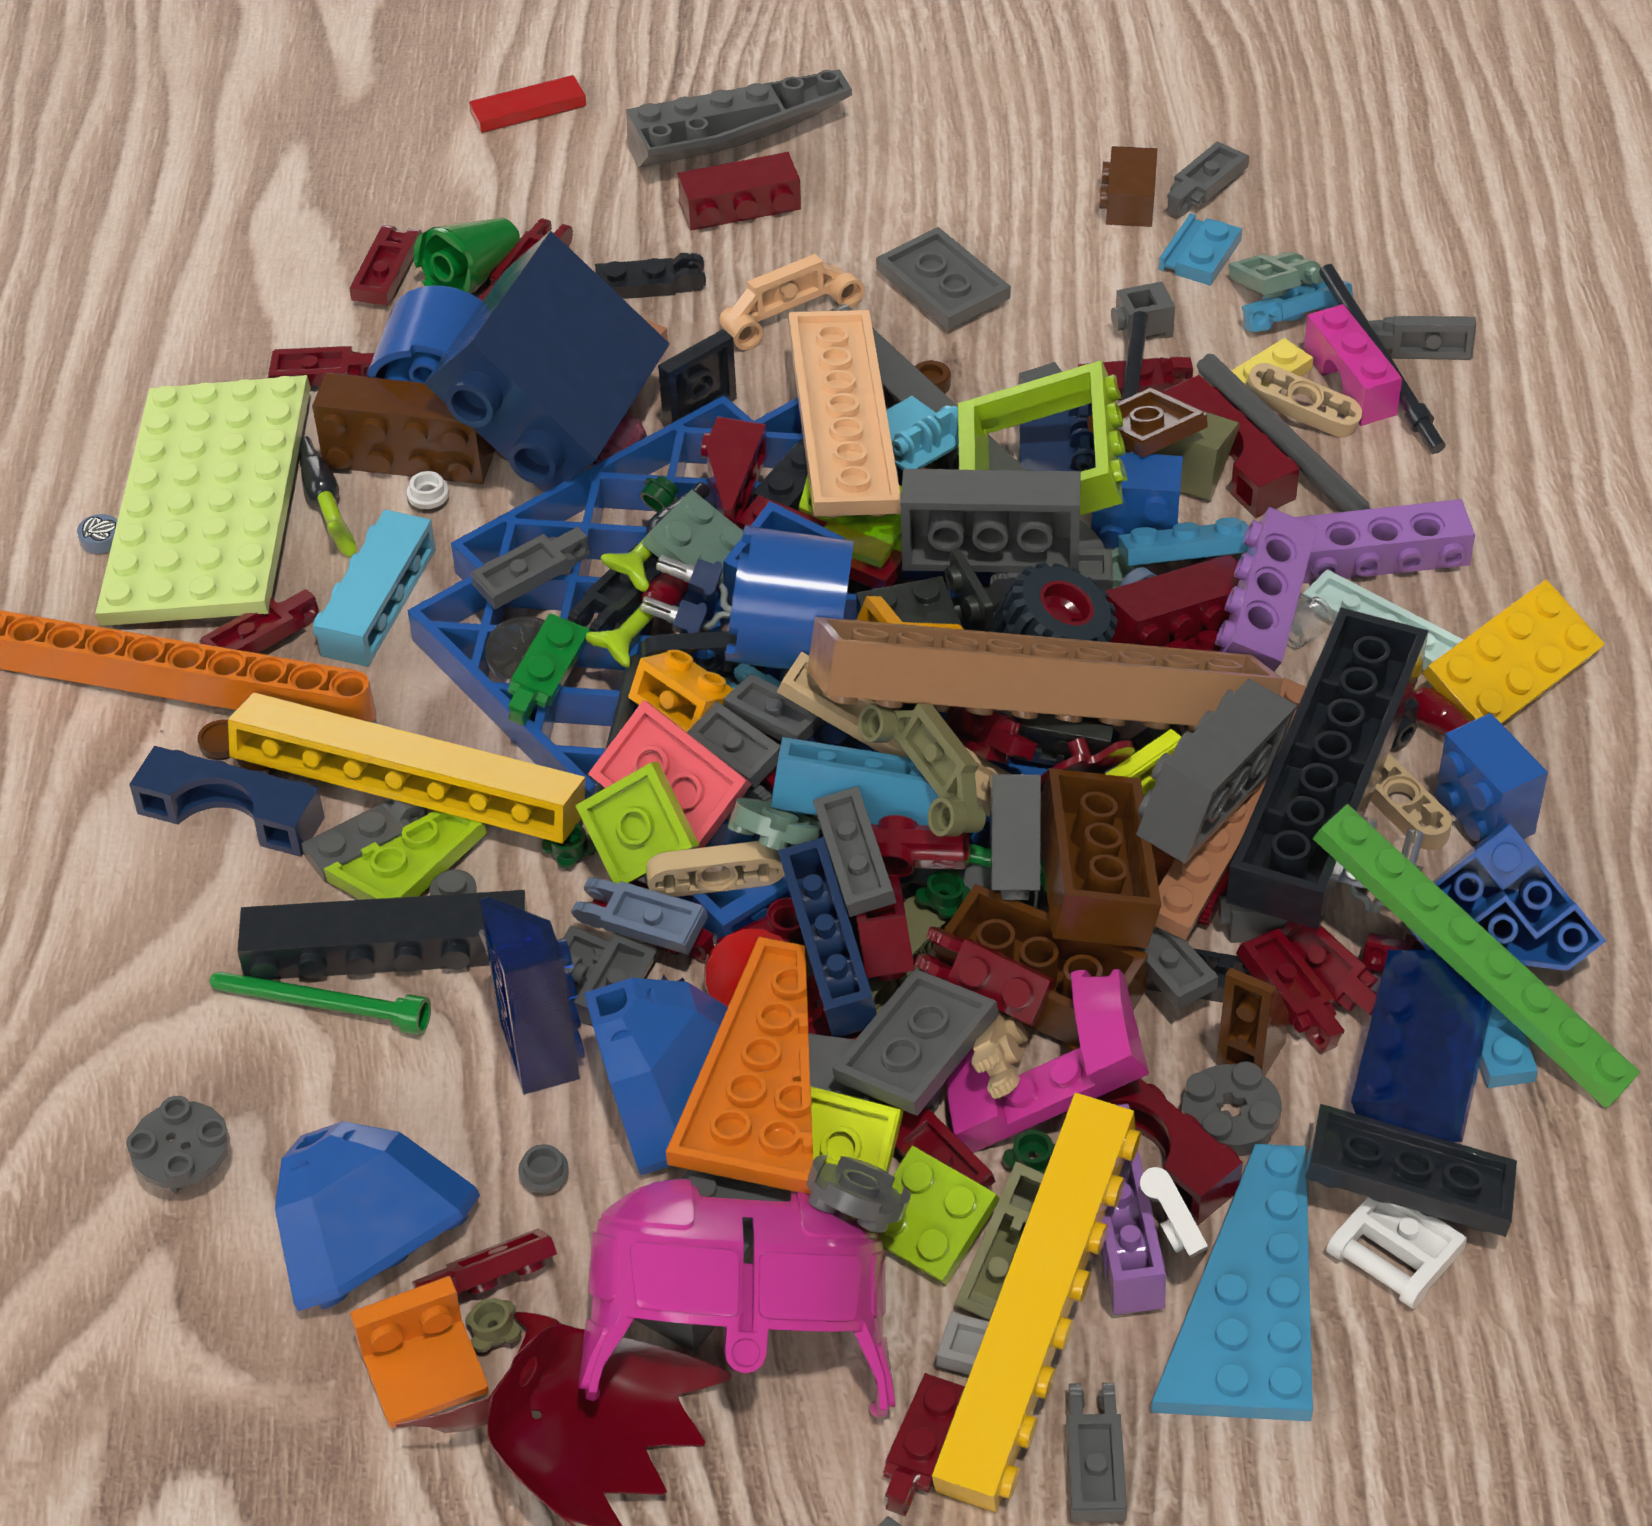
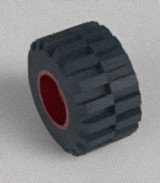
[993,563,1117,642]

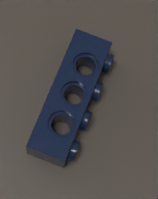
[778,837,877,1037]

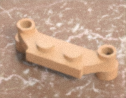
[719,254,865,350]

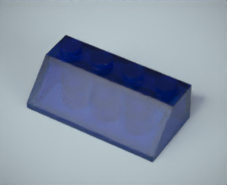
[479,897,585,1095]
[1351,950,1493,1142]

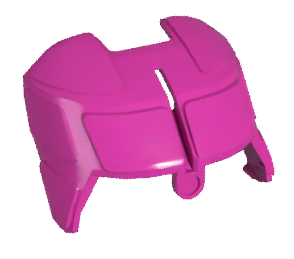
[579,1179,895,1417]

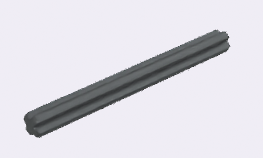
[1197,353,1371,512]

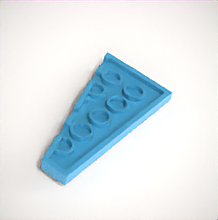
[1151,1144,1313,1421]

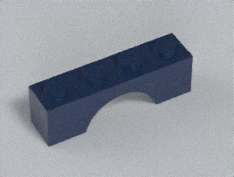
[129,746,325,857]

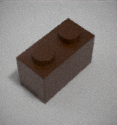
[1099,146,1158,227]

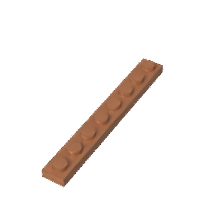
[1155,677,1306,941]

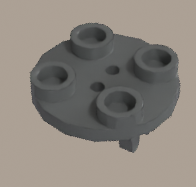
[126,1096,230,1193]

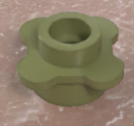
[465,1298,522,1352]

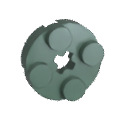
[727,798,823,850]

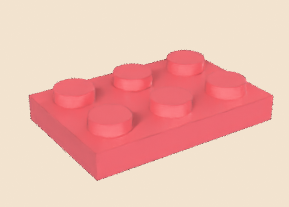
[588,700,752,849]

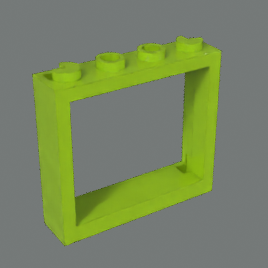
[958,360,1127,515]

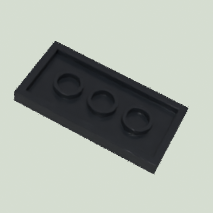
[1305,1104,1517,1237]

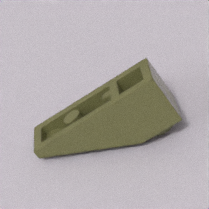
[954,1162,1044,1321]

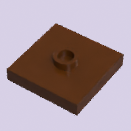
[1087,388,1208,457]

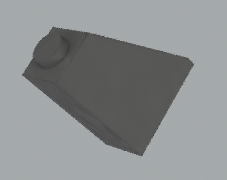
[989,774,1041,900]

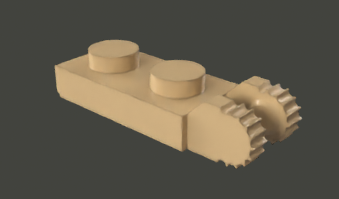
[971,1010,1028,1099]

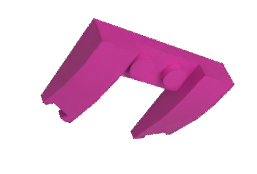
[947,969,1149,1153]

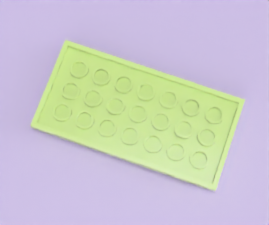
[95,375,311,626]

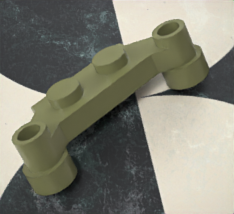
[858,703,986,837]

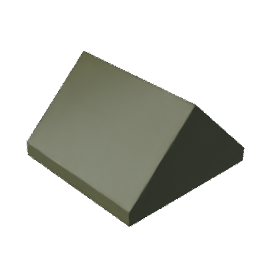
[1152,410,1240,502]

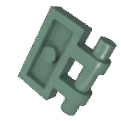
[1229,251,1323,298]

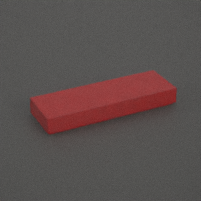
[469,75,586,133]

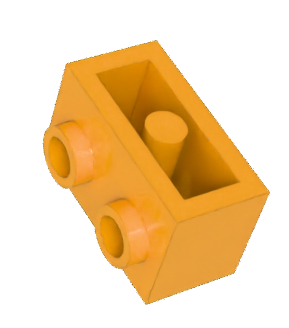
[628,650,734,732]

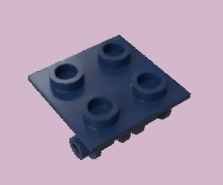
[1019,403,1096,472]

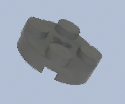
[1181,1062,1282,1156]
[806,1155,911,1233]

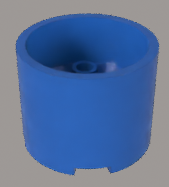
[366,286,483,383]
[725,525,854,670]

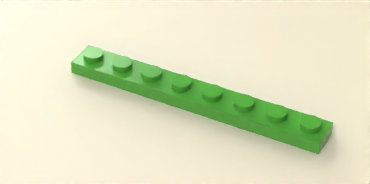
[1313,804,1640,1109]

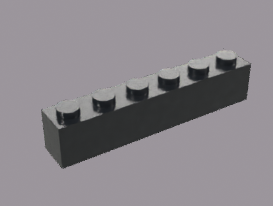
[237,890,529,980]

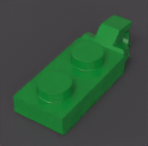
[508,613,590,726]

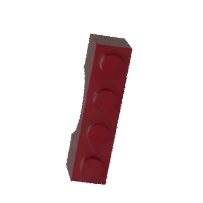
[1161,375,1299,518]
[1064,1078,1243,1226]

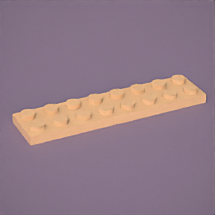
[788,310,901,518]

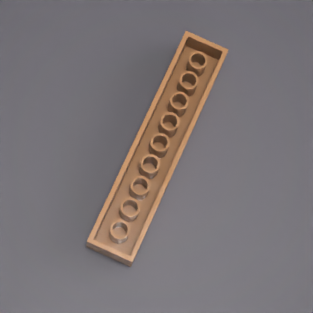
[807,617,1283,732]

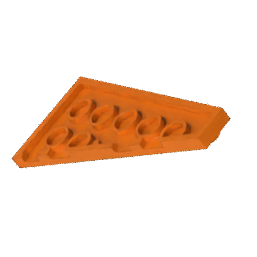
[666,937,813,1195]

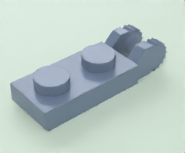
[571,877,708,955]

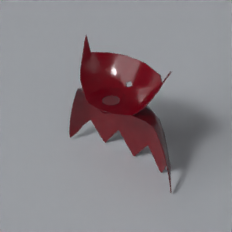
[396,1312,732,1526]

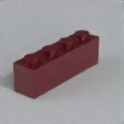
[1105,554,1239,647]

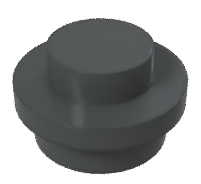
[430,869,477,895]
[518,1144,569,1193]

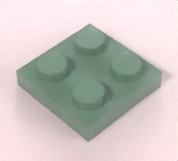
[642,490,744,593]

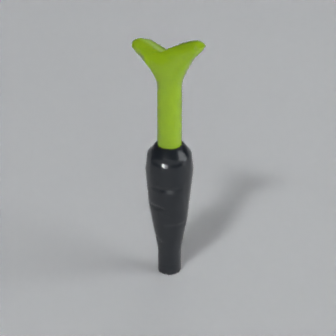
[299,436,357,557]
[600,482,710,592]

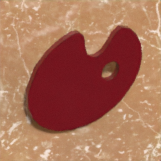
[1041,738,1135,791]

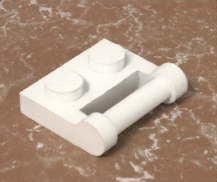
[1140,1167,1209,1258]
[1327,1197,1467,1309]

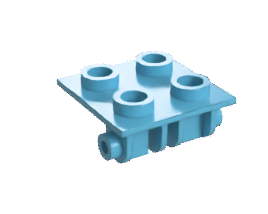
[886,396,959,470]

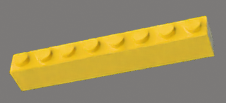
[228,693,585,844]
[932,1092,1141,1513]

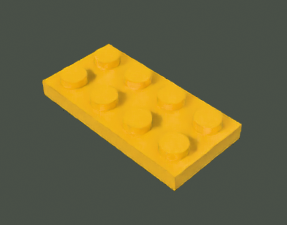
[1422,579,1605,725]

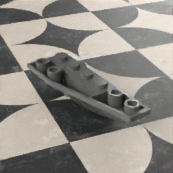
[626,69,852,168]

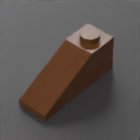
[1216,967,1289,1076]

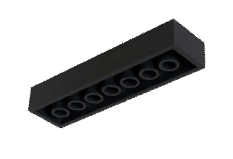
[1226,607,1429,930]

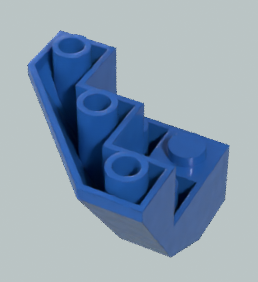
[1406,821,1606,971]
[584,978,728,1176]
[275,1121,480,1311]

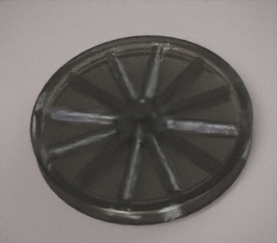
[486,616,545,684]

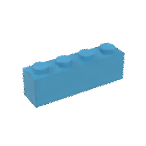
[771,737,940,825]

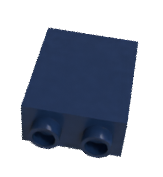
[424,230,670,493]

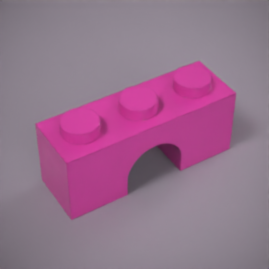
[1303,304,1402,426]

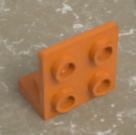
[350,1276,489,1428]

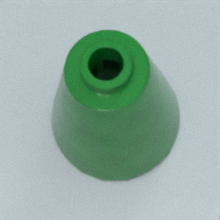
[414,217,520,294]

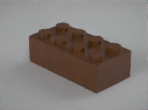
[312,373,495,484]
[1040,768,1161,948]
[930,884,1148,1048]

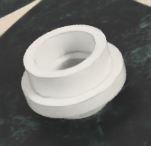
[407,471,449,509]

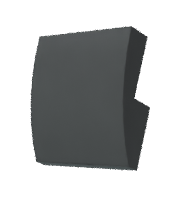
[528,925,658,1024]

